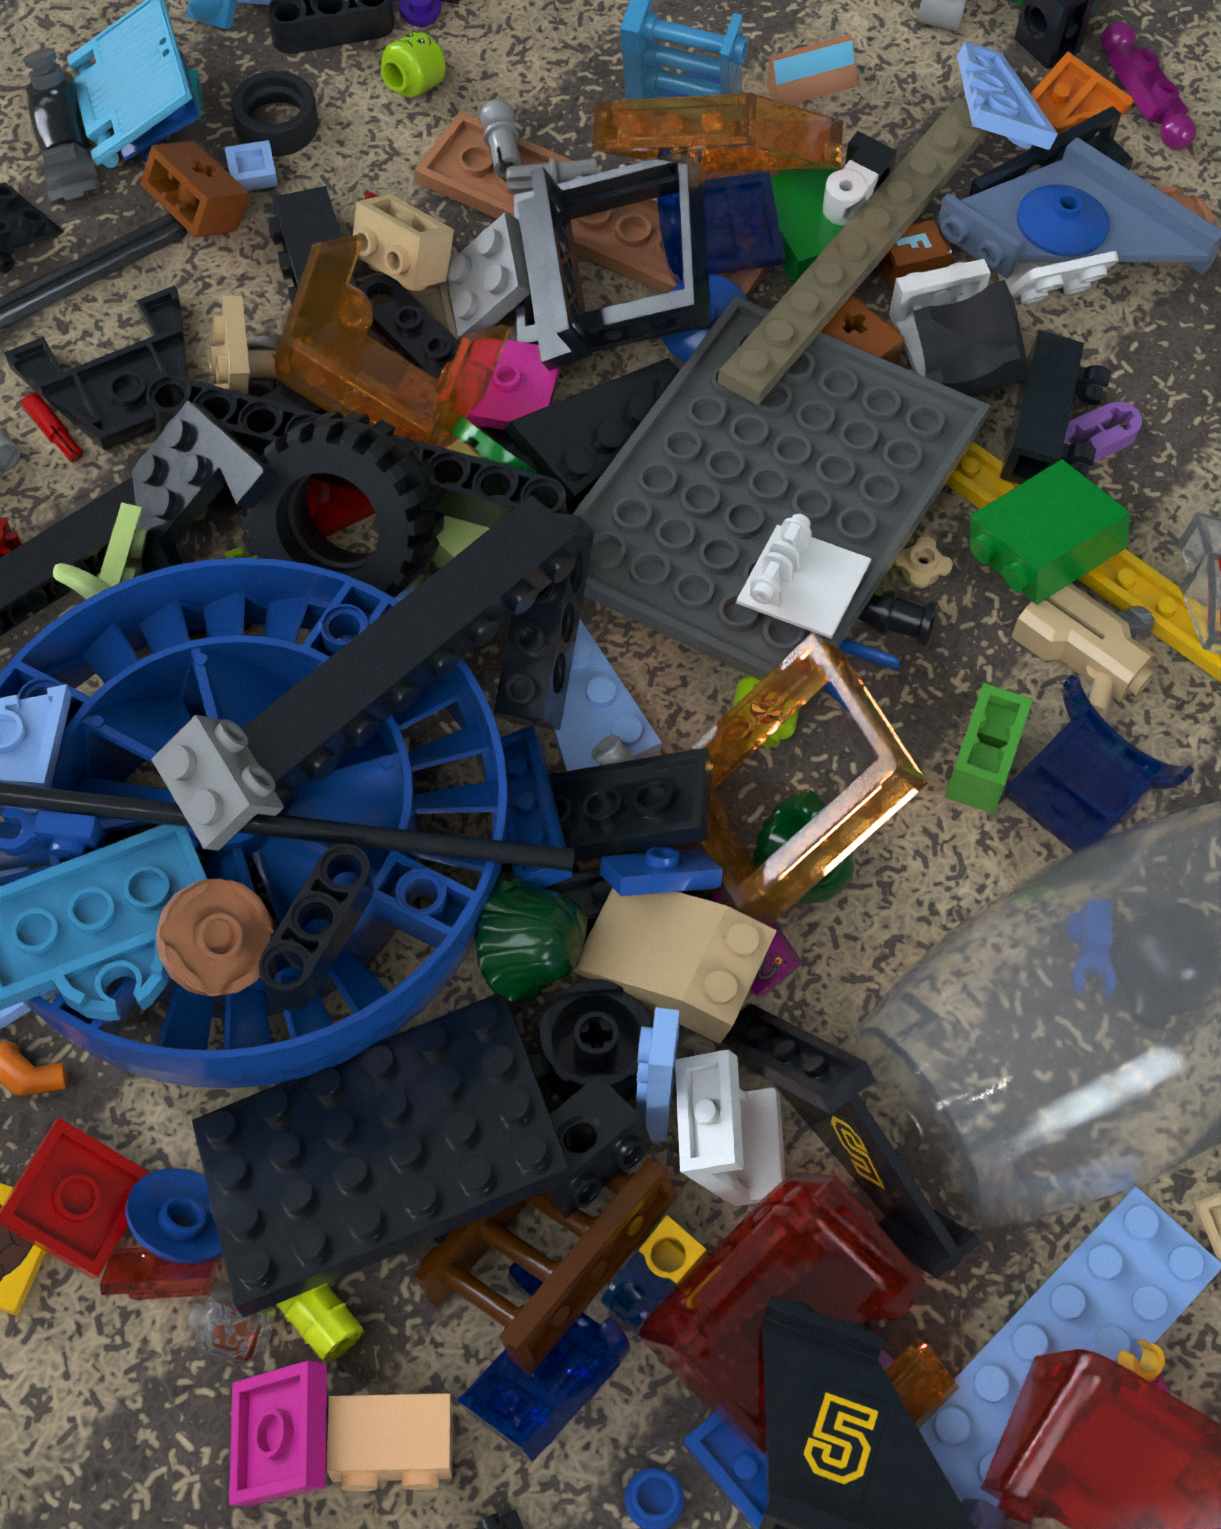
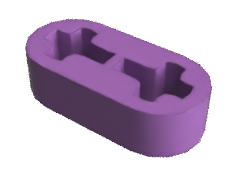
[1064,401,1142,464]

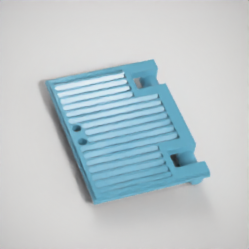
[67,0,193,168]

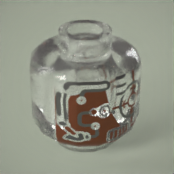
[185,1281,276,1365]

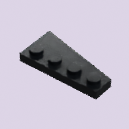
[504,358,680,503]

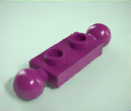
[1101,22,1196,150]

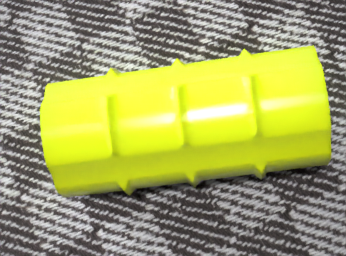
[276,1283,364,1363]

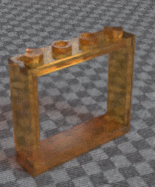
[592,93,844,173]
[687,633,928,925]

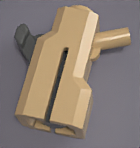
[1011,583,1155,717]

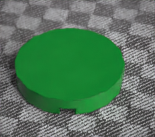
[451,415,539,474]

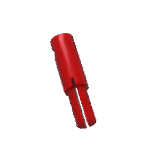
[21,393,83,462]

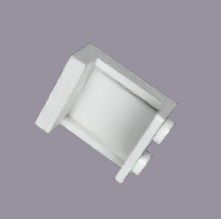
[675,1049,786,1207]

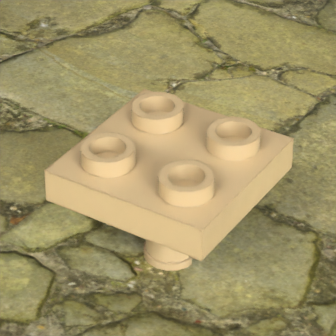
[209,295,293,394]

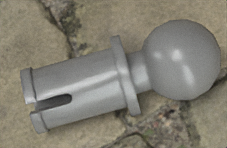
[480,99,523,178]

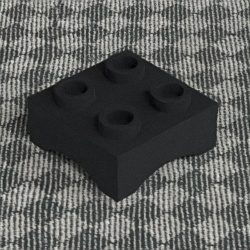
[913,280,1031,397]

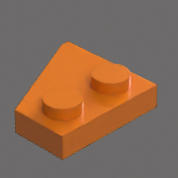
[1030,52,1134,134]

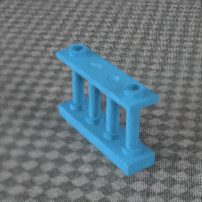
[620,0,749,150]

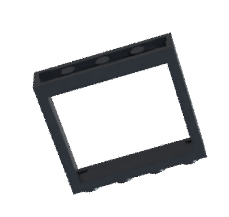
[514,150,711,352]

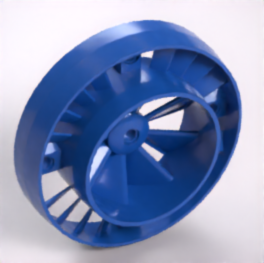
[0,558,508,1089]

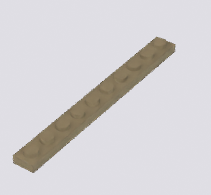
[717,97,990,405]

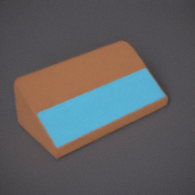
[767,34,857,107]

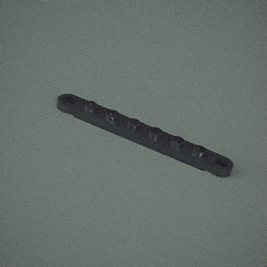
[358,275,598,515]

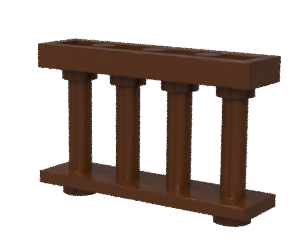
[413,1148,677,1375]

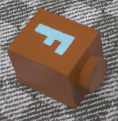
[879,220,952,294]

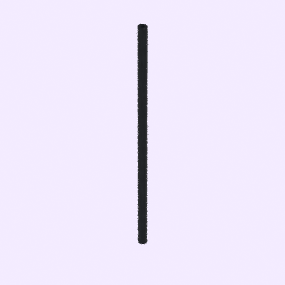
[0,782,575,871]

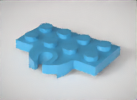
[0,824,207,1021]

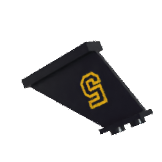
[713,1004,981,1279]
[759,1296,976,1529]

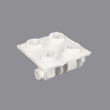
[736,514,871,639]

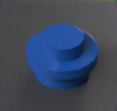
[624,1467,684,1529]

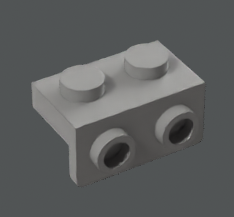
[151,715,284,850]

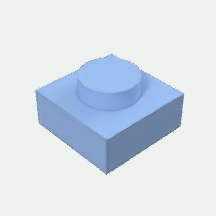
[224,140,278,191]

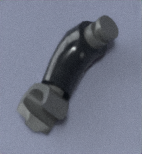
[23,48,101,203]

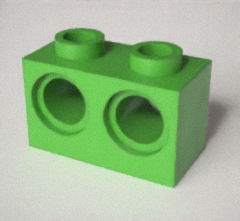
[944,683,1033,814]

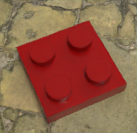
[0,1118,151,1279]

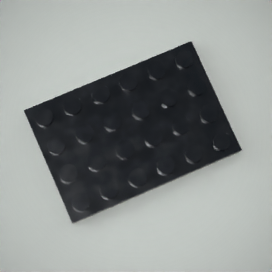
[192,994,574,1318]

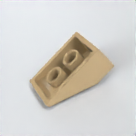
[573,888,777,1044]

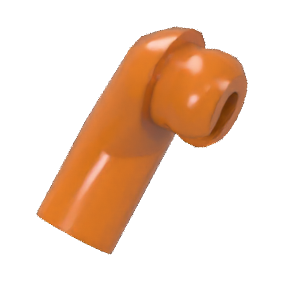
[0,1041,68,1096]

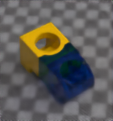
[601,1215,708,1334]

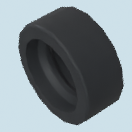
[231,70,318,157]

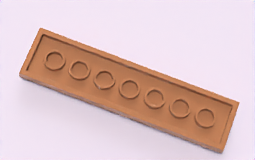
[414,111,776,300]

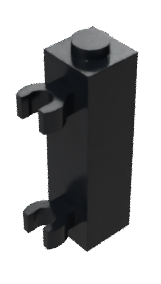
[999,330,1111,485]

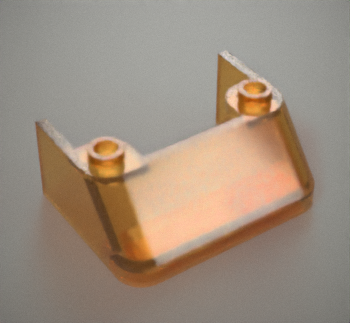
[274,235,511,447]

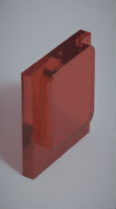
[100,1247,216,1300]

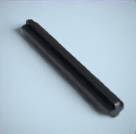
[0,213,187,329]

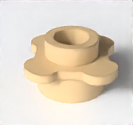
[894,536,953,588]

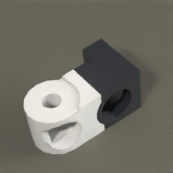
[823,131,897,225]

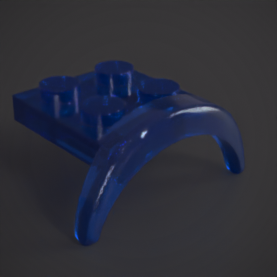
[657,149,785,284]
[1004,674,1194,860]
[458,1262,631,1462]

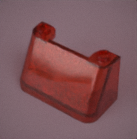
[638,1173,926,1455]
[980,1349,1221,1529]

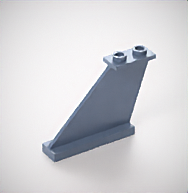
[936,137,1221,279]

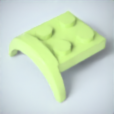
[53,502,148,600]

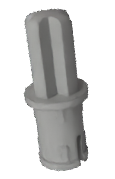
[506,158,597,194]

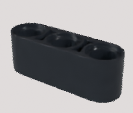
[267,0,394,54]
[259,843,374,1011]

